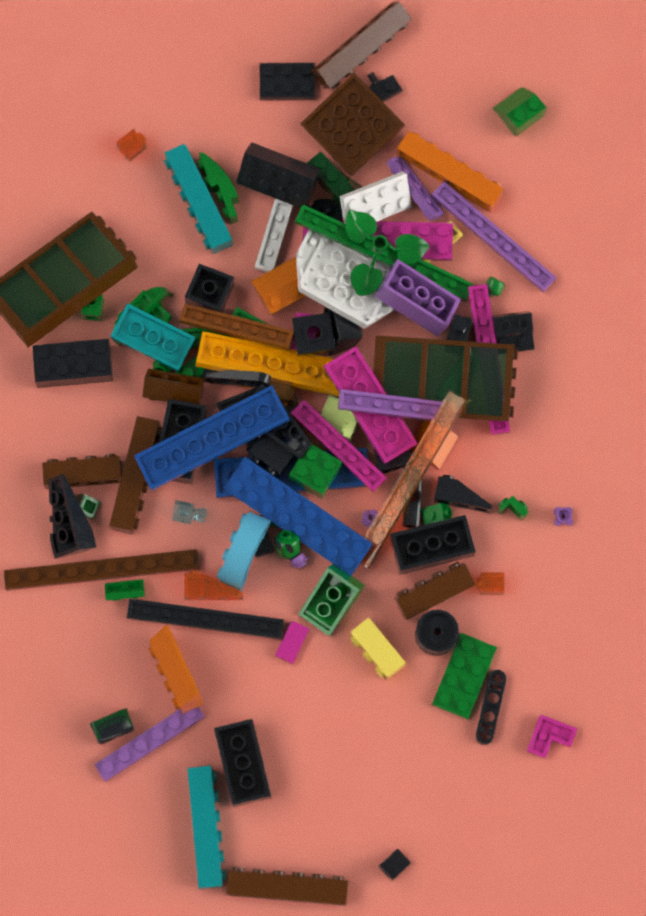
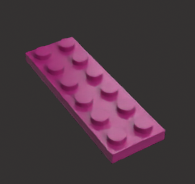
[323,347,418,464]

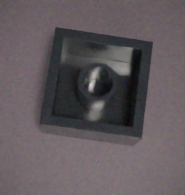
[185,263,235,313]

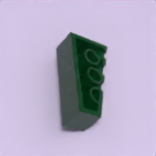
[307,152,363,205]

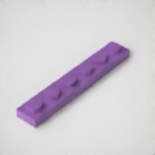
[338,389,455,424]
[95,707,205,782]

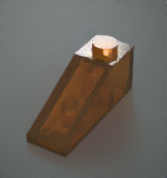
[184,570,243,600]

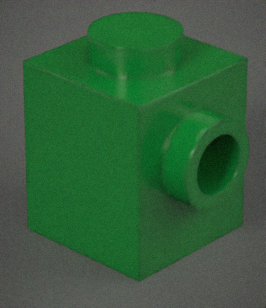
[81,294,104,322]

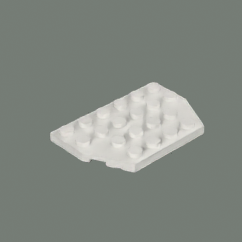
[296,230,395,329]

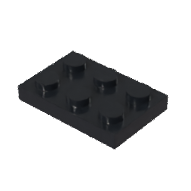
[259,63,315,100]

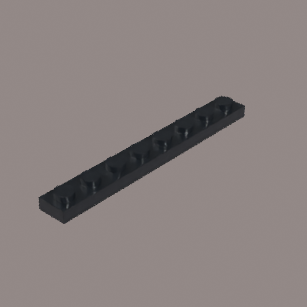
[126,599,284,640]

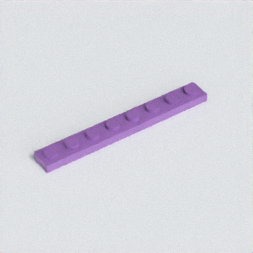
[431,181,556,293]

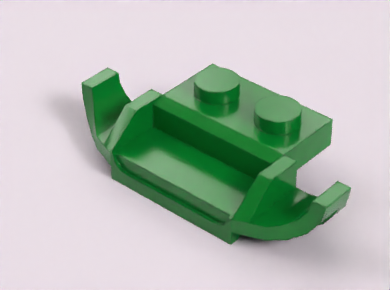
[113,287,173,346]

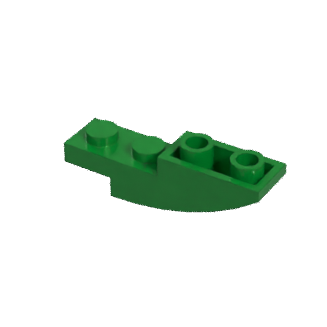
[197,152,239,224]

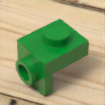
[498,495,529,521]
[420,503,453,525]

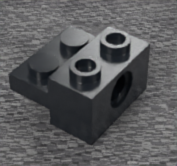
[492,311,535,354]

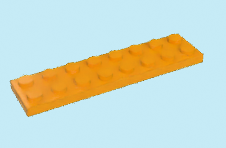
[195,331,339,396]

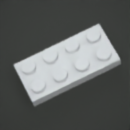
[340,171,412,224]

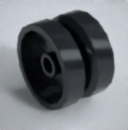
[415,609,459,656]

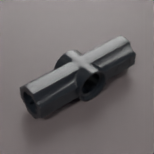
[402,468,423,528]

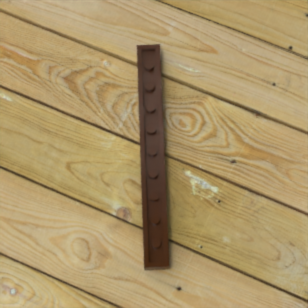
[4,549,199,591]

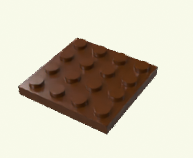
[300,73,405,177]

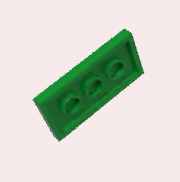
[432,633,497,720]

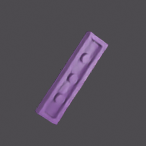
[387,156,445,221]

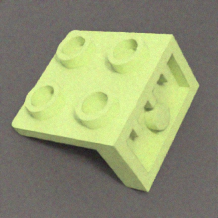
[320,395,358,442]

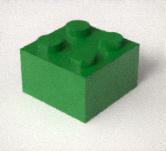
[289,444,342,499]

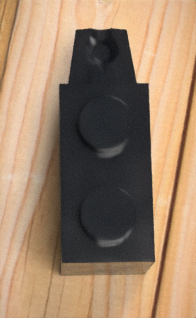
[245,434,294,478]

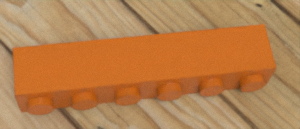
[396,131,503,212]

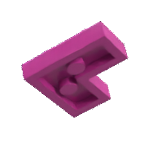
[526,714,577,759]

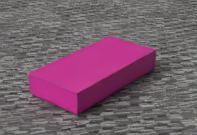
[275,621,309,665]

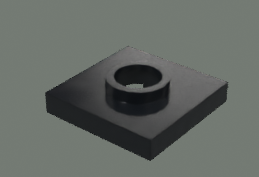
[292,312,336,356]

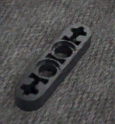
[201,368,271,387]
[475,670,506,745]

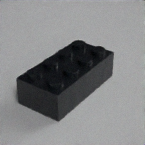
[236,142,321,208]
[32,339,113,388]
[159,399,207,484]
[390,515,476,575]
[214,719,271,808]

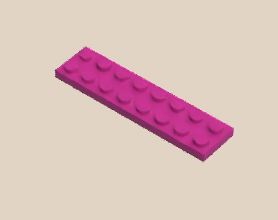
[302,221,453,261]

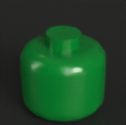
[485,276,505,297]

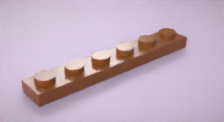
[179,304,294,351]

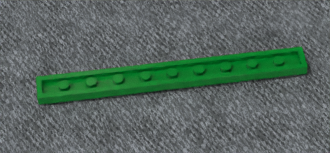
[294,205,473,302]

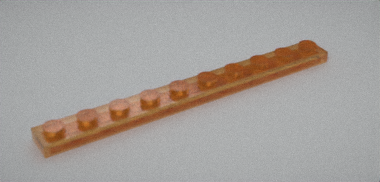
[360,391,467,569]

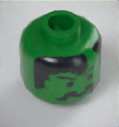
[274,530,300,559]

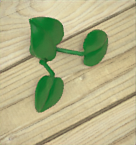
[345,210,430,296]

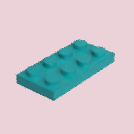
[110,303,196,372]

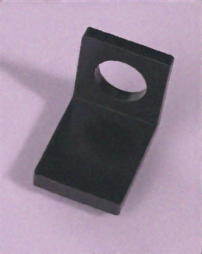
[378,849,411,882]

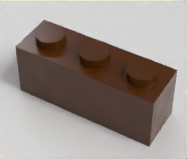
[142,368,204,404]

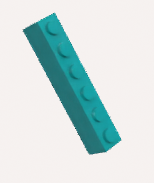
[163,144,233,254]
[187,766,226,890]

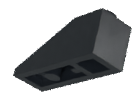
[434,475,492,513]

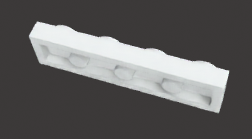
[255,198,293,272]

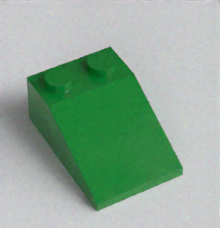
[298,564,366,636]

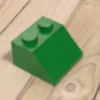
[493,87,547,136]

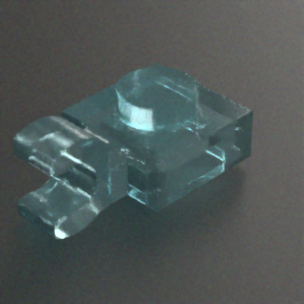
[172,500,208,524]

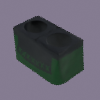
[90,708,134,745]

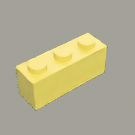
[350,617,406,680]

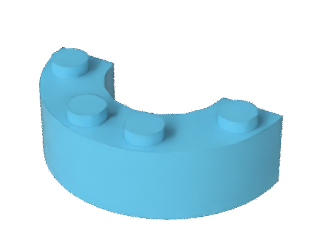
[217,512,271,592]

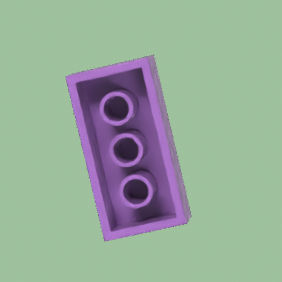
[374,259,461,337]

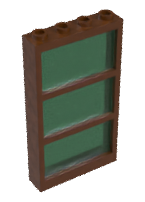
[0,211,138,348]
[373,335,518,422]

